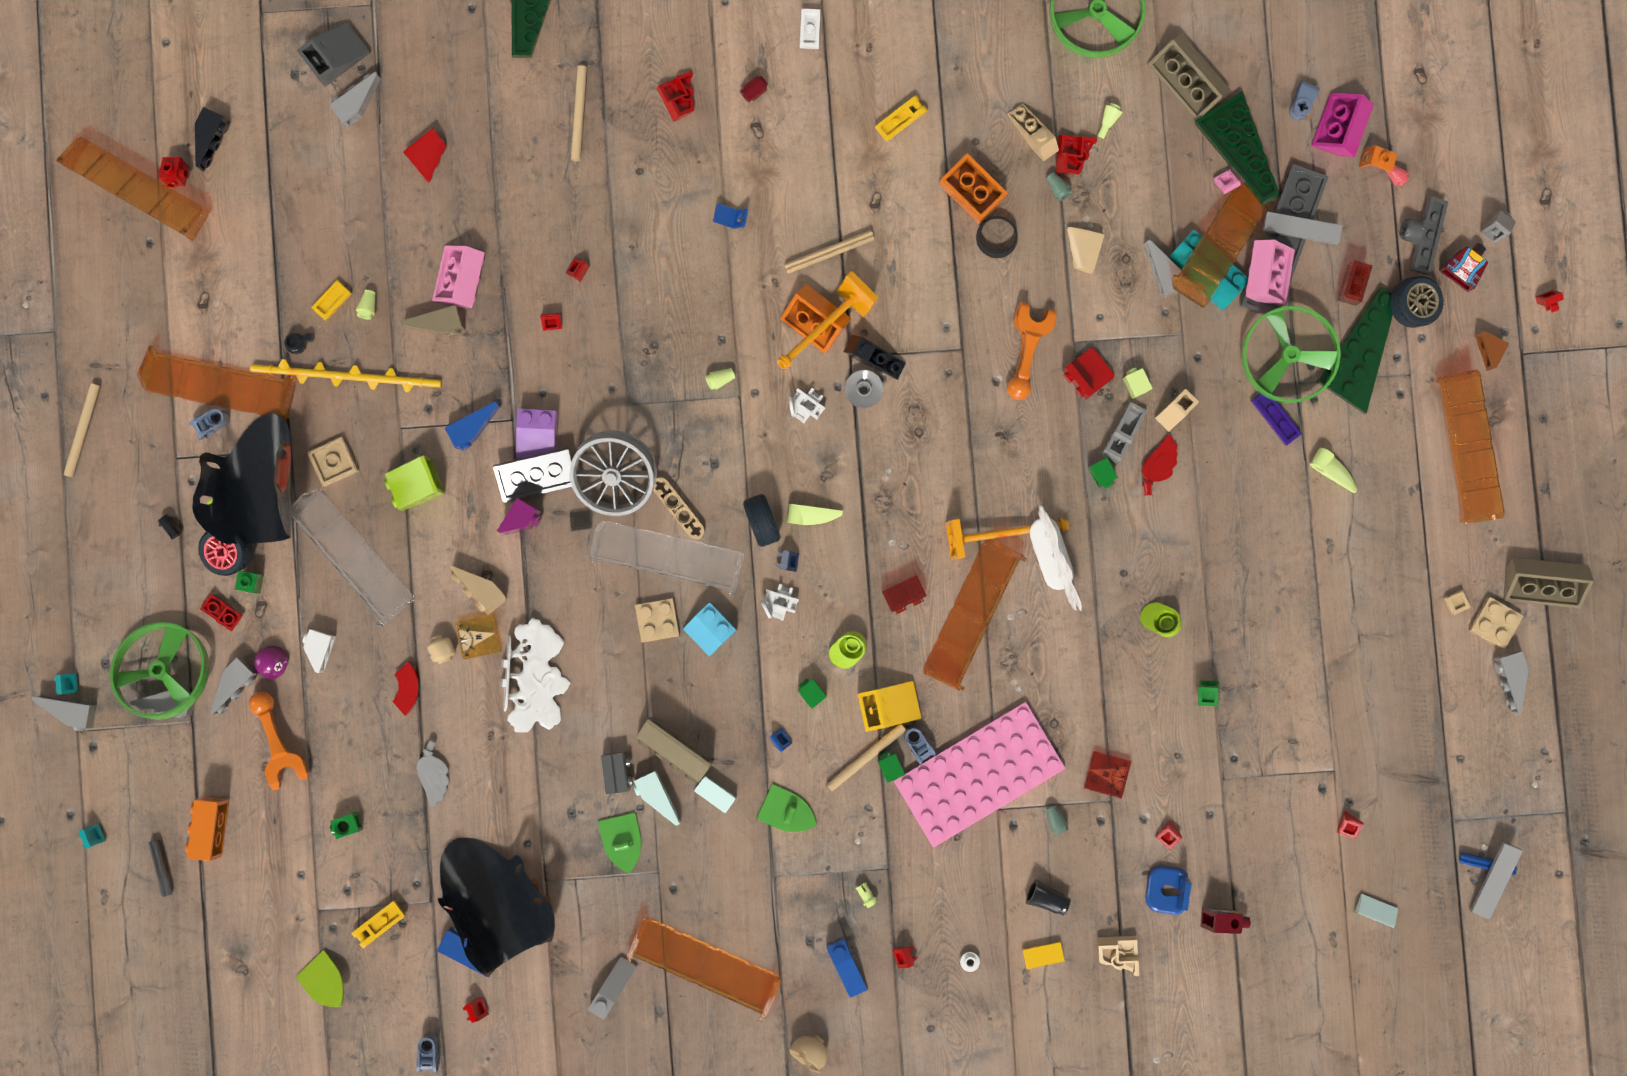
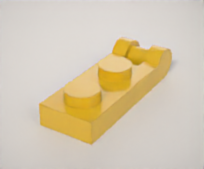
[875,95,928,143]
[351,900,406,949]

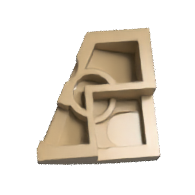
[1067,227,1104,274]
[1098,936,1139,976]

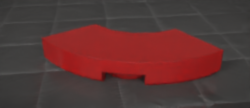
[392,662,419,716]

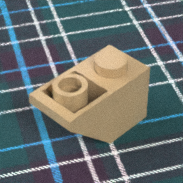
[1155,389,1199,432]

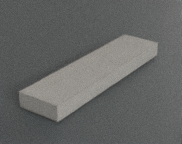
[1262,212,1342,245]
[1470,842,1523,920]

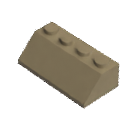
[1148,34,1231,120]
[1504,557,1594,609]
[636,717,713,782]

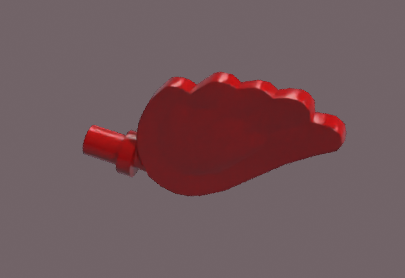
[1141,435,1178,496]

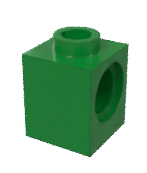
[1088,458,1118,489]
[234,571,264,594]
[798,678,827,709]
[1198,680,1220,707]
[877,751,905,783]
[330,812,363,839]

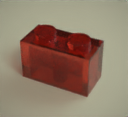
[1338,260,1373,306]
[882,575,927,614]

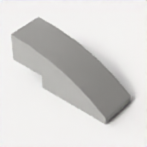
[1101,402,1147,465]

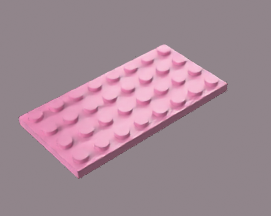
[893,702,1066,848]

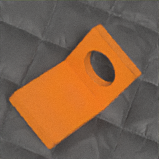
[1359,145,1397,172]

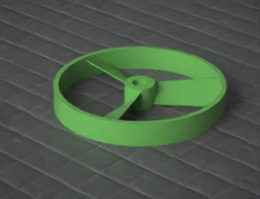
[1049,0,1146,58]
[1241,306,1341,403]
[110,622,209,720]

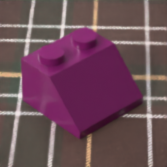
[497,498,542,535]

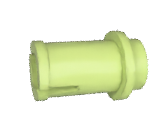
[855,882,877,908]

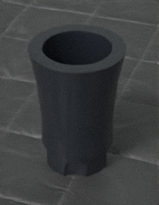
[1026,879,1071,916]

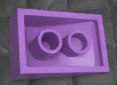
[516,408,559,459]

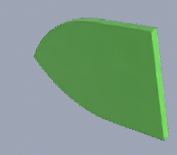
[756,784,817,832]
[598,813,641,873]

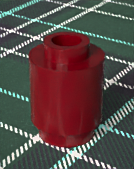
[739,75,768,103]

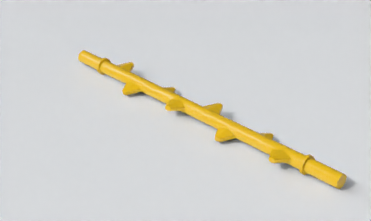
[250,359,442,393]

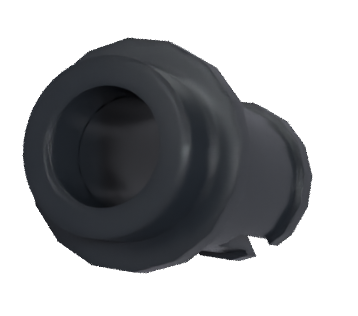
[158,515,182,540]

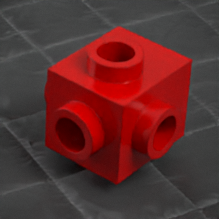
[158,157,189,188]

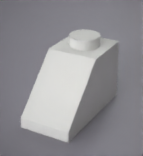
[303,629,336,673]

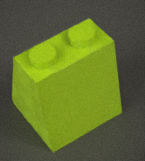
[384,455,445,511]

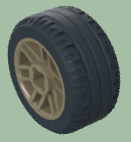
[1389,276,1444,328]

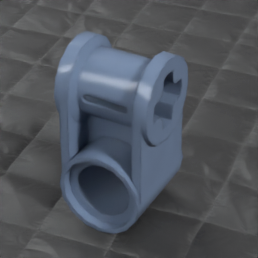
[1289,80,1320,120]
[189,409,230,440]
[904,727,936,765]
[416,1033,439,1073]

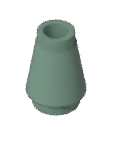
[1046,172,1072,201]
[1045,805,1069,836]

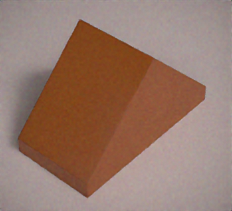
[1475,331,1509,371]

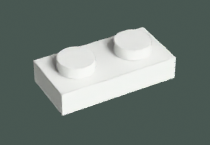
[800,9,820,49]

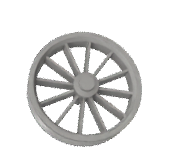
[569,430,657,516]

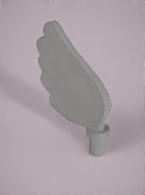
[417,740,449,807]

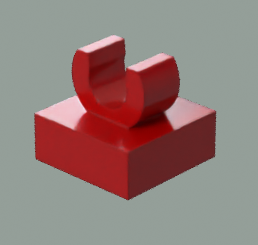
[1536,290,1564,313]
[892,946,918,968]
[463,996,489,1023]

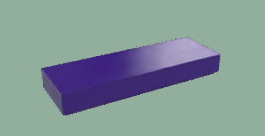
[1251,394,1302,446]

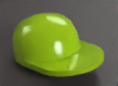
[1140,602,1182,638]
[829,631,867,669]

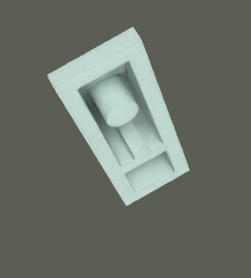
[633,770,681,826]

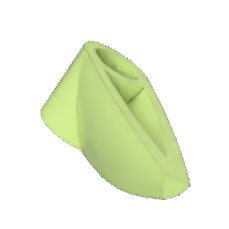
[1310,447,1357,493]
[786,504,843,525]

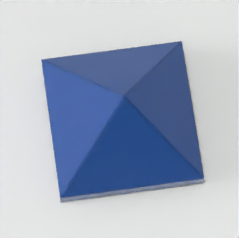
[770,728,792,752]

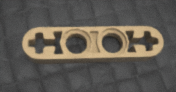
[653,477,705,540]

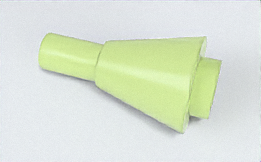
[1097,103,1123,139]

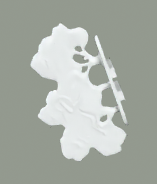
[1030,504,1082,611]
[500,618,571,732]

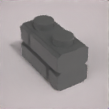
[601,752,633,794]

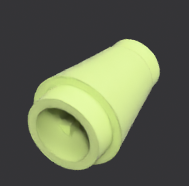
[356,290,376,320]
[705,368,735,390]

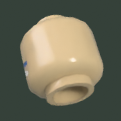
[427,635,455,665]

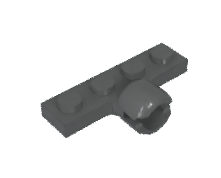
[1399,196,1449,276]

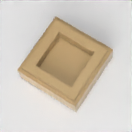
[1444,590,1471,615]

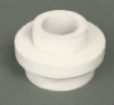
[960,952,980,972]

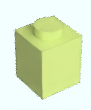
[1123,368,1153,399]

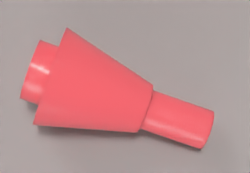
[1386,165,1409,187]

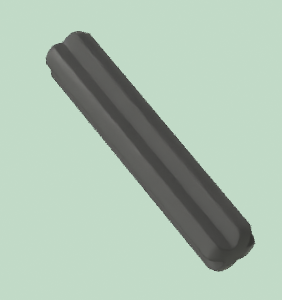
[148,840,173,897]

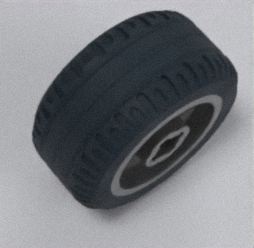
[743,494,781,547]

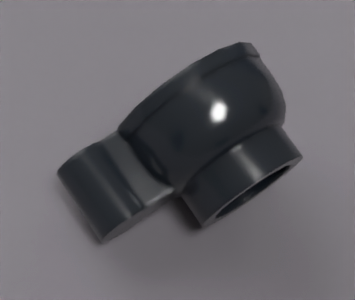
[284,333,314,355]

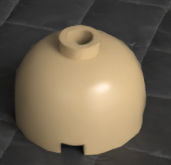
[789,1035,828,1073]

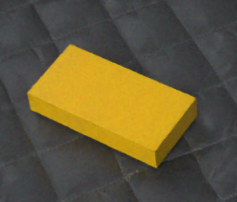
[311,280,352,321]
[1022,941,1065,969]

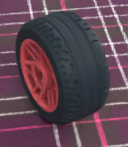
[198,531,253,576]

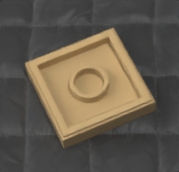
[307,436,359,487]

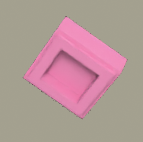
[1214,169,1241,194]

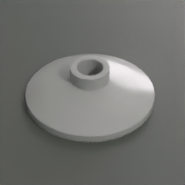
[845,370,883,408]

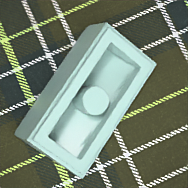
[694,775,737,813]
[1354,894,1398,928]

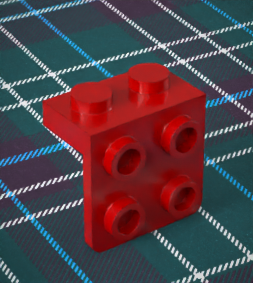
[1062,348,1115,400]

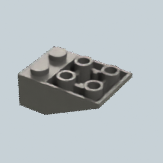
[297,23,370,87]

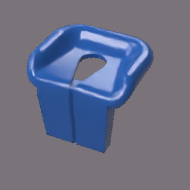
[1146,866,1192,915]

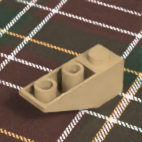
[1007,103,1059,161]
[450,566,506,615]

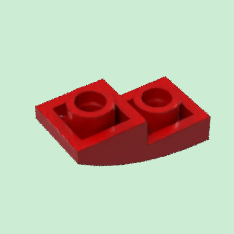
[200,593,243,632]

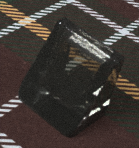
[570,510,592,532]

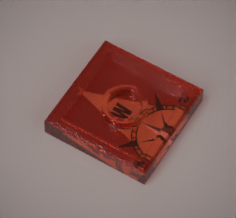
[1084,751,1132,799]

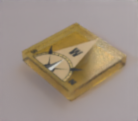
[455,614,502,660]

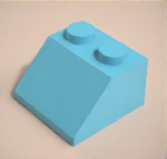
[683,602,737,657]

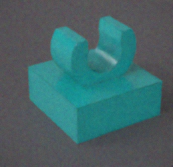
[54,673,78,694]
[78,823,106,849]

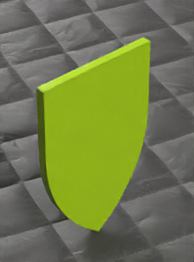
[296,950,344,1007]

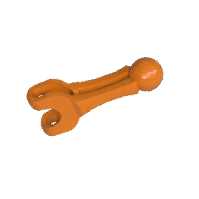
[1007,301,1057,400]
[249,691,309,791]

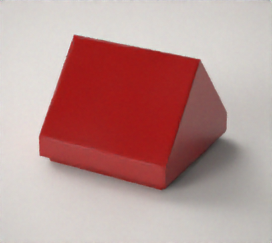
[566,257,590,282]
[540,313,562,331]

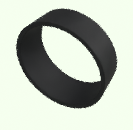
[976,216,1018,258]

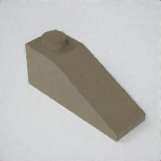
[400,305,465,337]

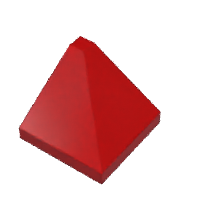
[1337,811,1364,839]
[1155,820,1183,850]

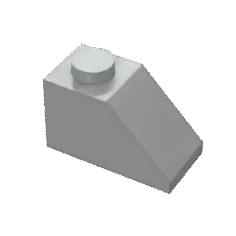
[1480,210,1516,243]

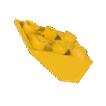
[857,681,922,732]

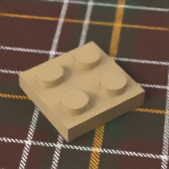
[1469,597,1523,649]
[635,598,680,643]

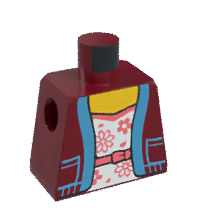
[1439,243,1488,292]
[1200,907,1251,934]

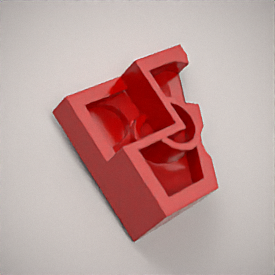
[657,71,694,122]
[403,128,447,183]
[1056,135,1097,175]

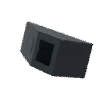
[195,107,229,172]
[843,335,906,380]

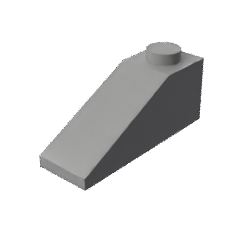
[1144,240,1188,298]
[32,696,97,731]
[587,956,637,1020]

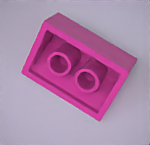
[1312,93,1374,157]

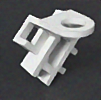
[788,388,825,424]
[761,584,799,621]

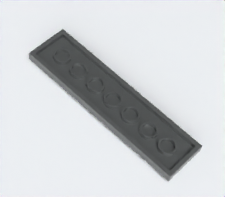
[1240,164,1329,315]

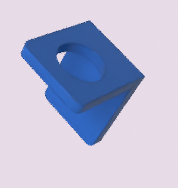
[713,204,748,229]

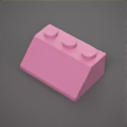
[1246,240,1295,306]
[432,246,485,308]

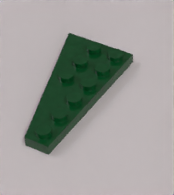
[511,0,551,58]
[1195,91,1279,206]
[1317,287,1393,414]

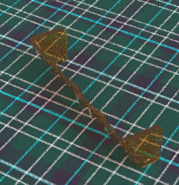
[56,136,210,241]
[1172,179,1272,308]
[137,345,296,420]
[1435,369,1505,524]
[923,539,1027,691]
[627,918,781,1022]

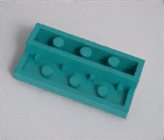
[1168,230,1249,311]

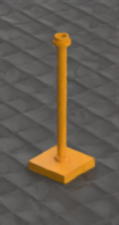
[777,271,879,369]
[945,518,1069,560]

